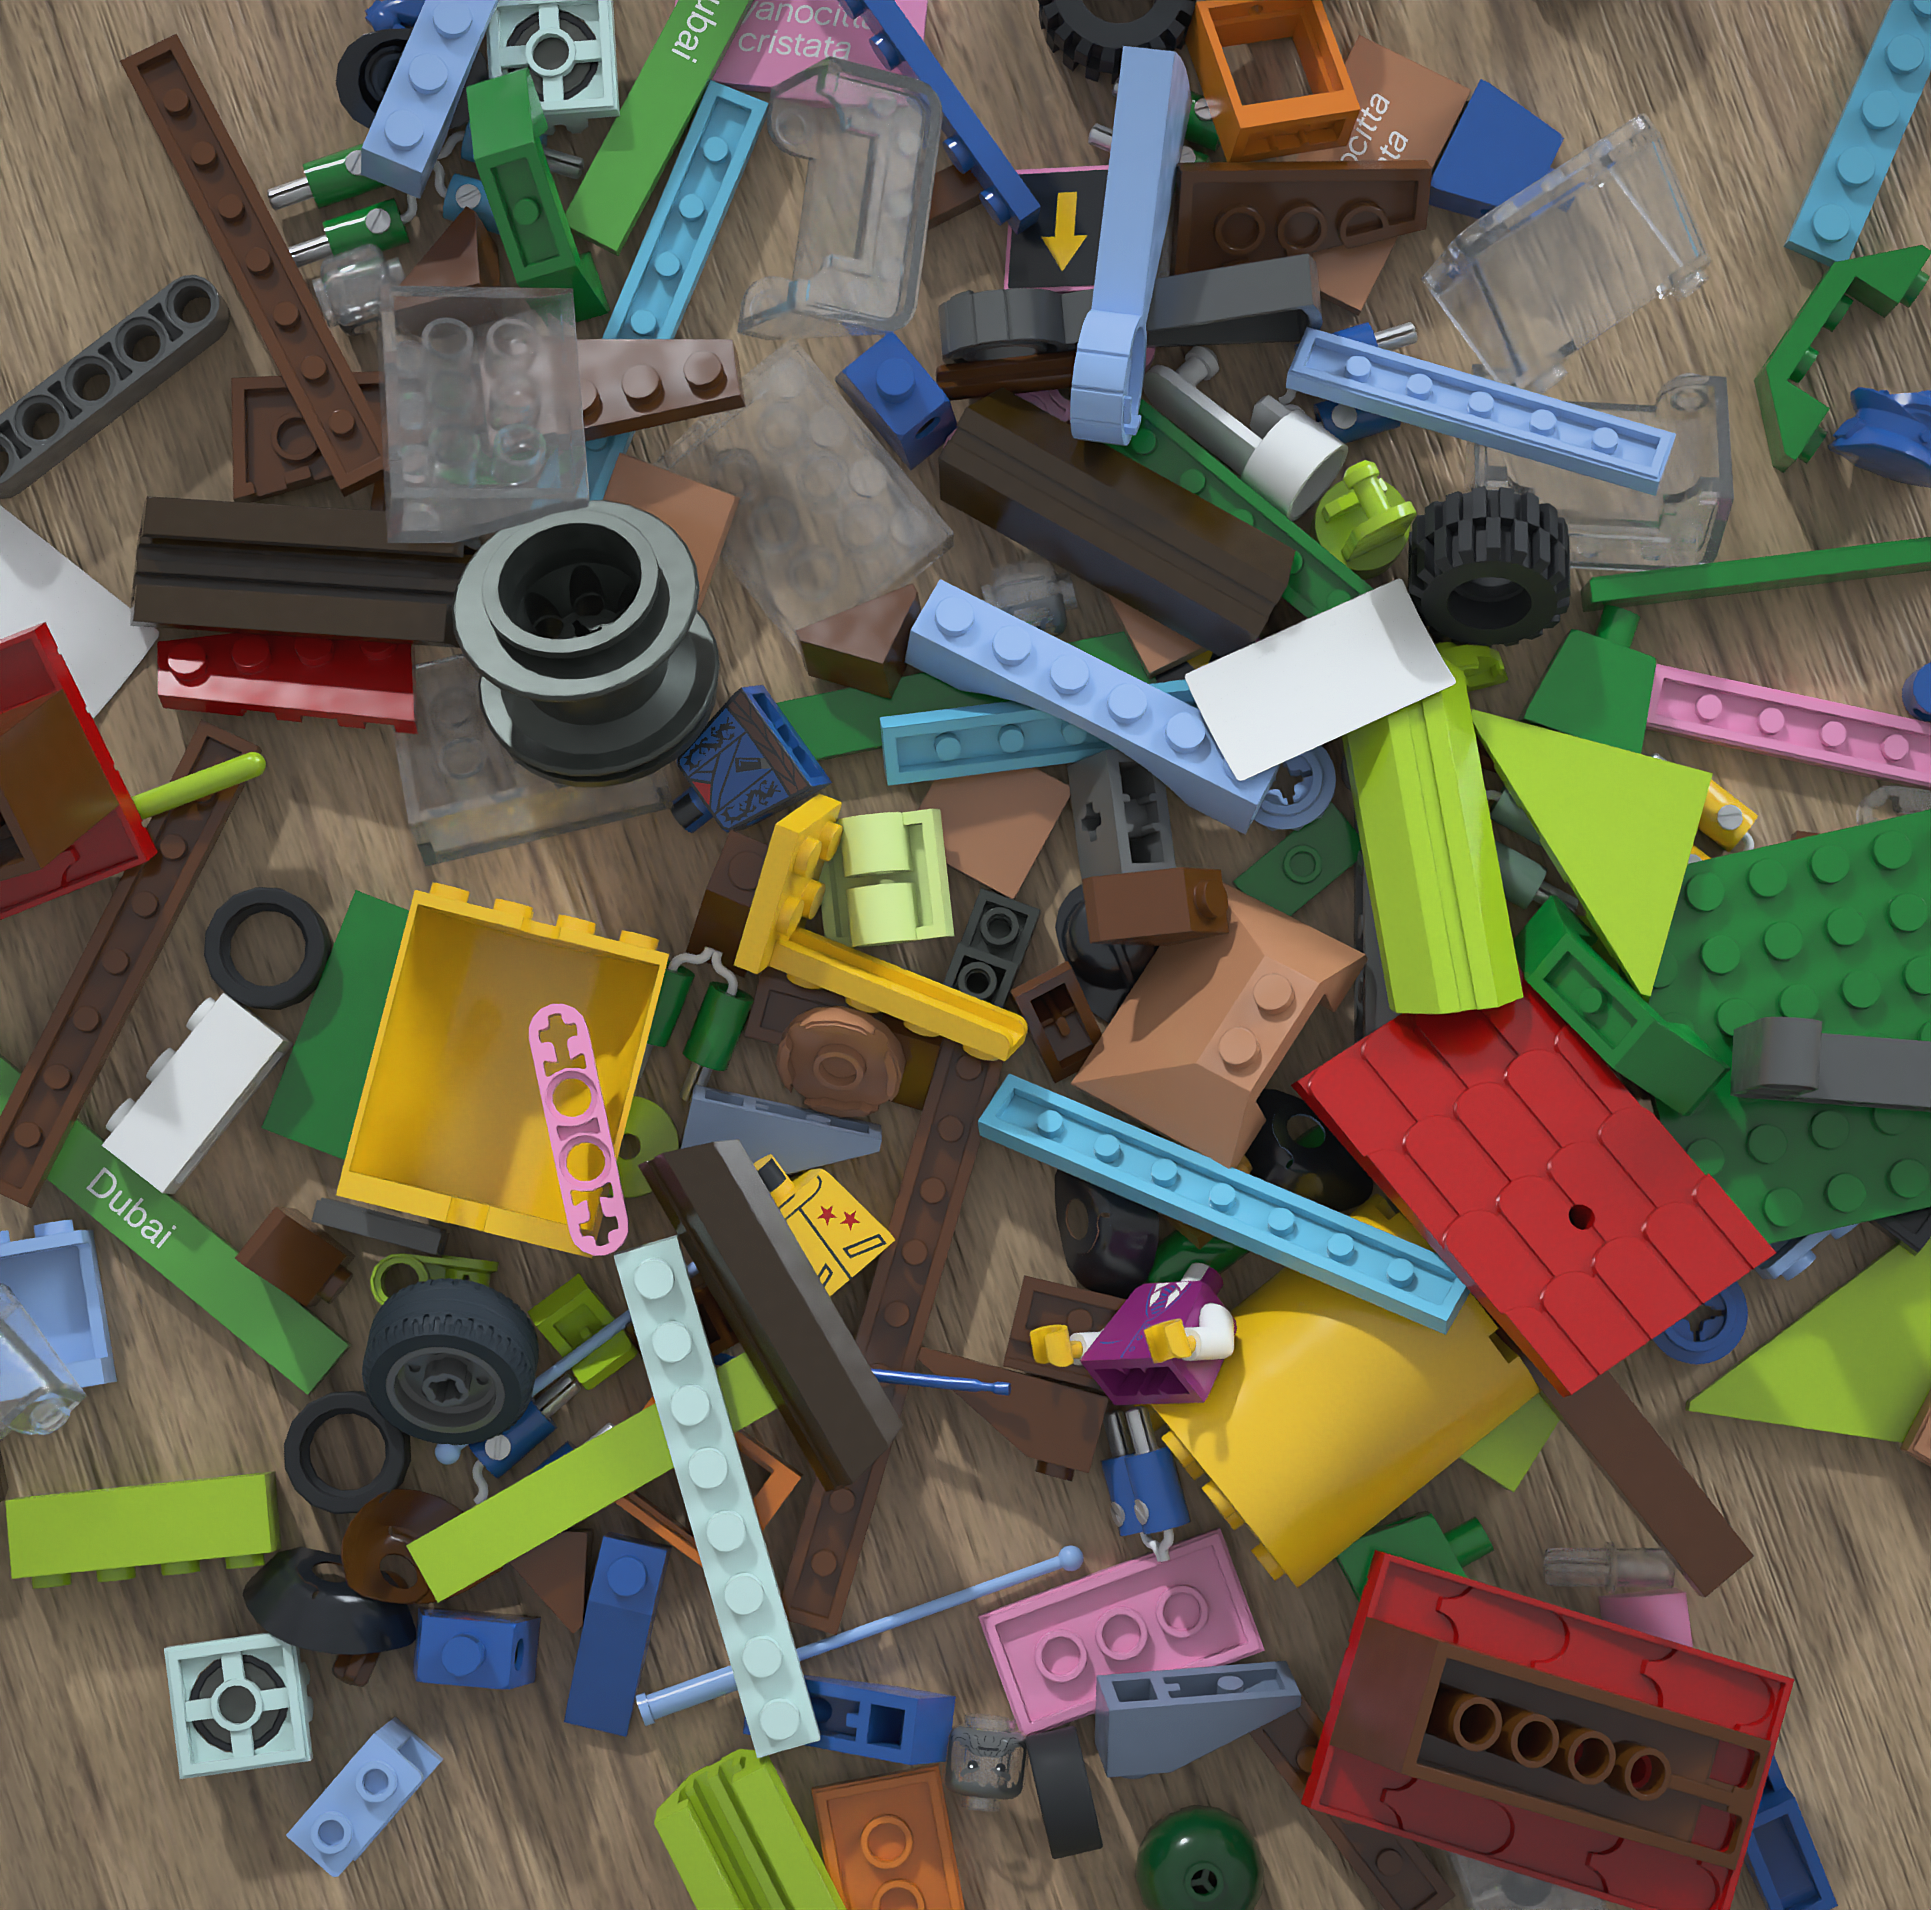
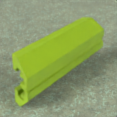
[1342,656,1523,1014]
[654,1749,847,1910]

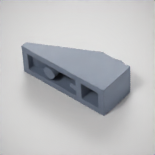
[680,1084,882,1174]
[1095,1661,1301,1779]

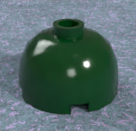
[1135,1805,1265,1910]

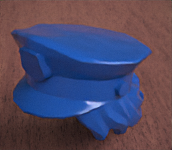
[1828,387,1931,488]

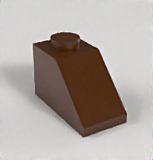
[686,830,769,978]
[1082,867,1229,946]
[235,1207,355,1307]

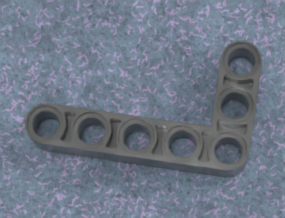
[0,275,230,499]
[1730,1017,1931,1112]

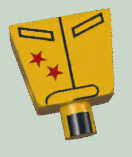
[754,1154,895,1297]

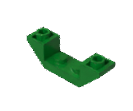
[466,67,611,330]
[1754,245,1931,473]
[1513,895,1731,1116]

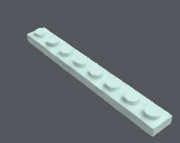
[613,1235,820,1758]

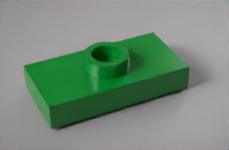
[1232,802,1362,916]

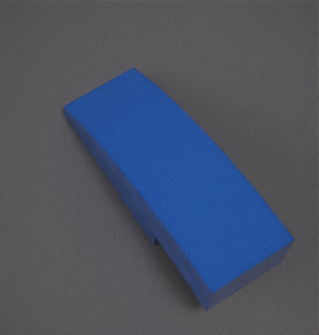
[1744,1754,1838,1910]

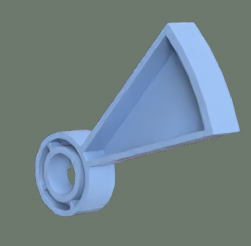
[1070,46,1192,446]

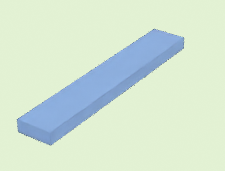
[1286,327,1676,496]

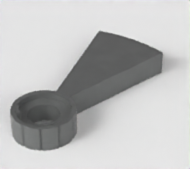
[938,254,1323,364]

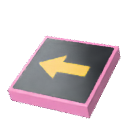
[1004,165,1109,294]

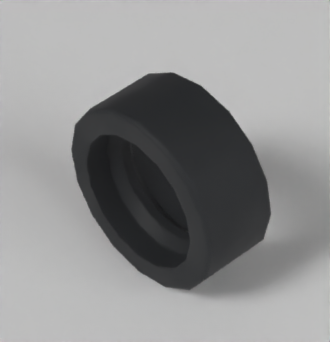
[204,887,331,1010]
[284,1391,411,1514]
[1025,1726,1103,1859]

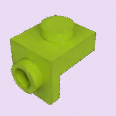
[527,1273,638,1390]

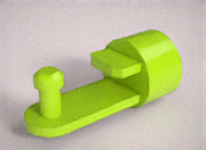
[1310,460,1417,580]

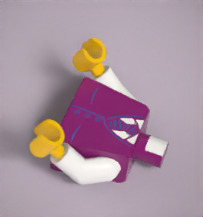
[1030,1263,1237,1405]

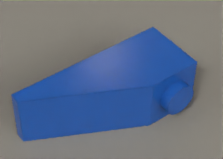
[564,1532,672,1737]
[743,1675,956,1765]

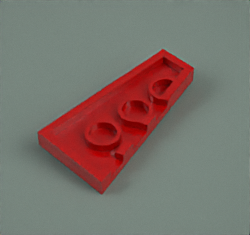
[157,633,418,734]

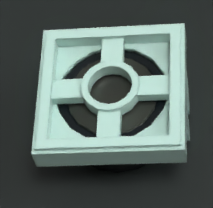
[486,0,620,135]
[164,1632,314,1779]

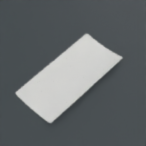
[0,505,159,719]
[1185,579,1456,781]

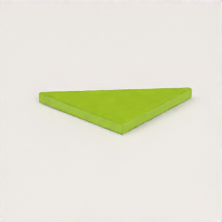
[1471,709,1713,1003]
[1685,1237,1931,1443]

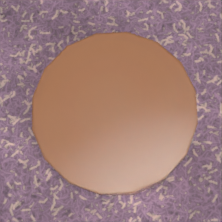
[776,1006,906,1118]

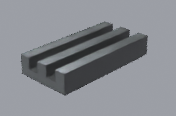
[311,1198,450,1255]

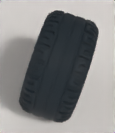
[362,1278,539,1445]

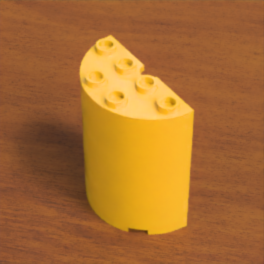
[336,882,669,1258]
[1133,1194,1540,1588]

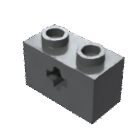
[1067,749,1176,888]

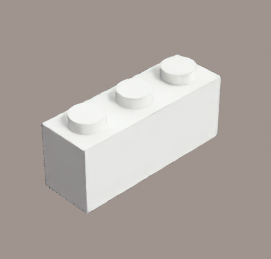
[102,993,293,1194]

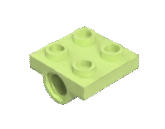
[819,808,955,949]

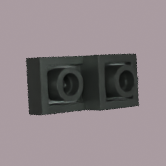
[943,888,1041,1009]

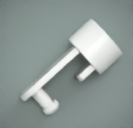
[1143,346,1348,522]

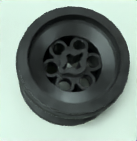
[452,500,720,787]

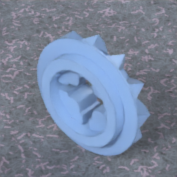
[1254,745,1336,832]

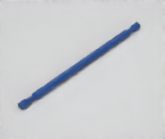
[713,1353,1011,1396]

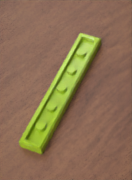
[406,1352,778,1603]

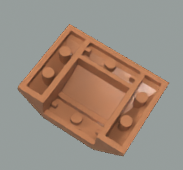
[1071,882,1368,1169]

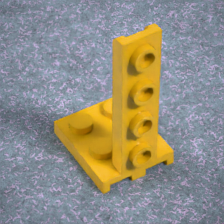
[734,793,1028,1061]

